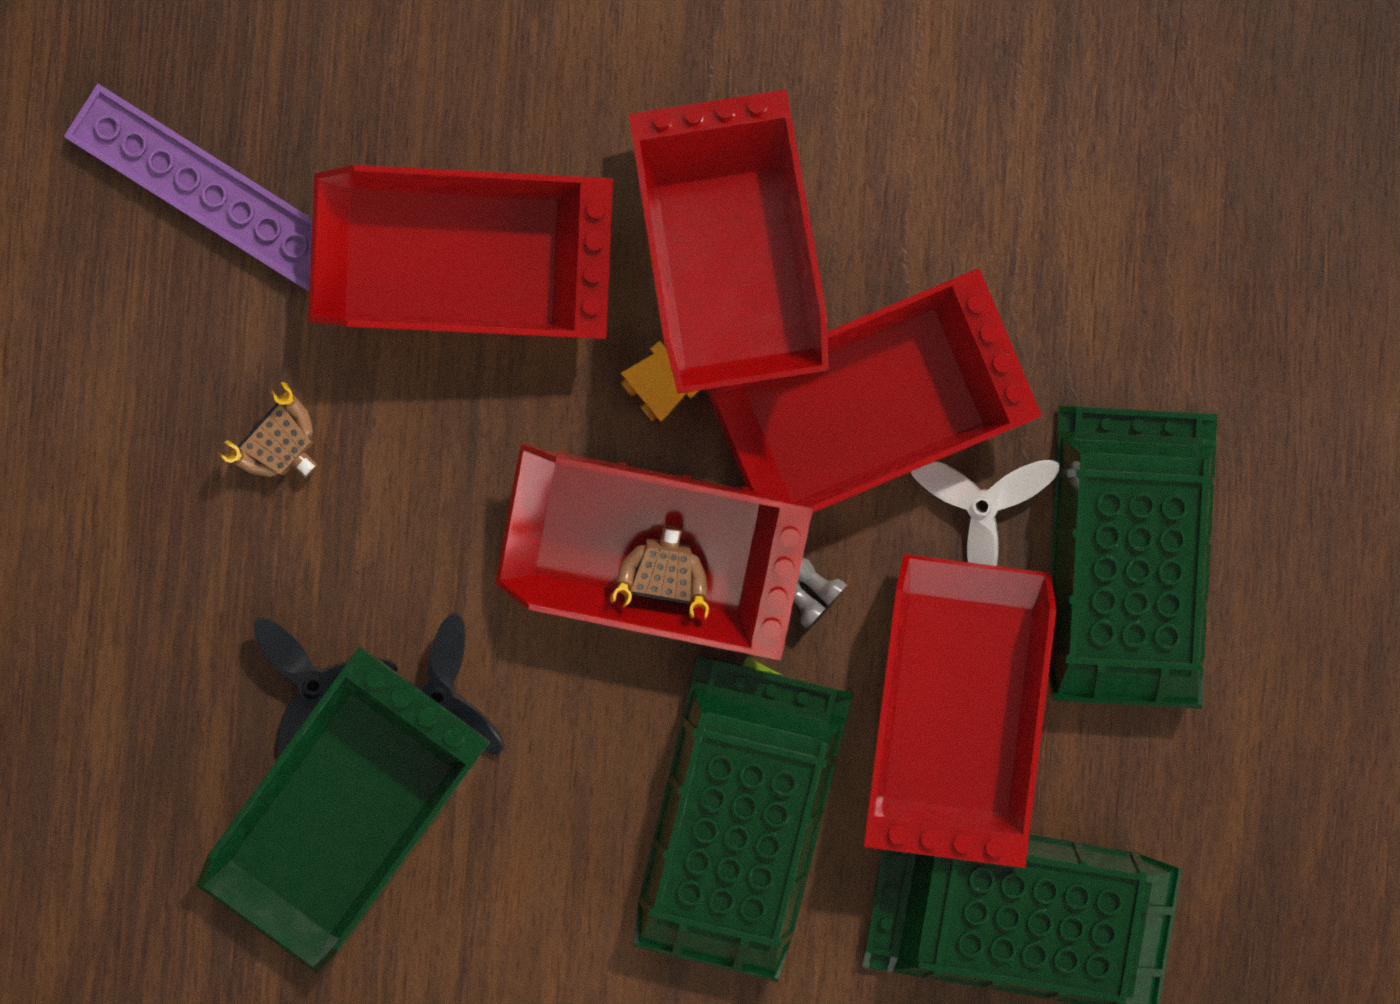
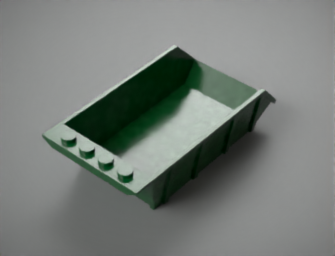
[1049,406,1218,709]
[196,647,490,973]
[633,655,853,982]
[862,834,1183,1004]

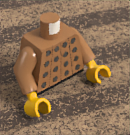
[217,382,318,478]
[610,525,709,619]

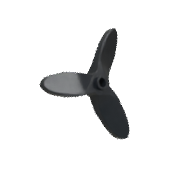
[415,612,504,754]
[254,617,398,756]

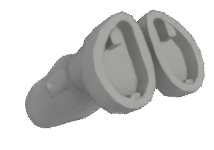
[793,558,847,629]

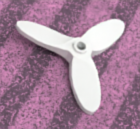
[911,460,1060,566]

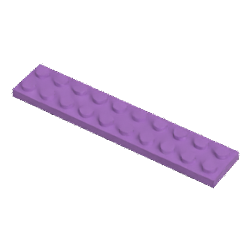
[64,83,312,292]

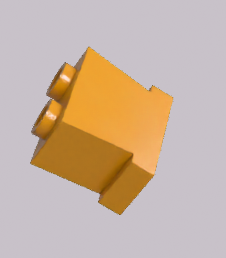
[620,341,700,423]

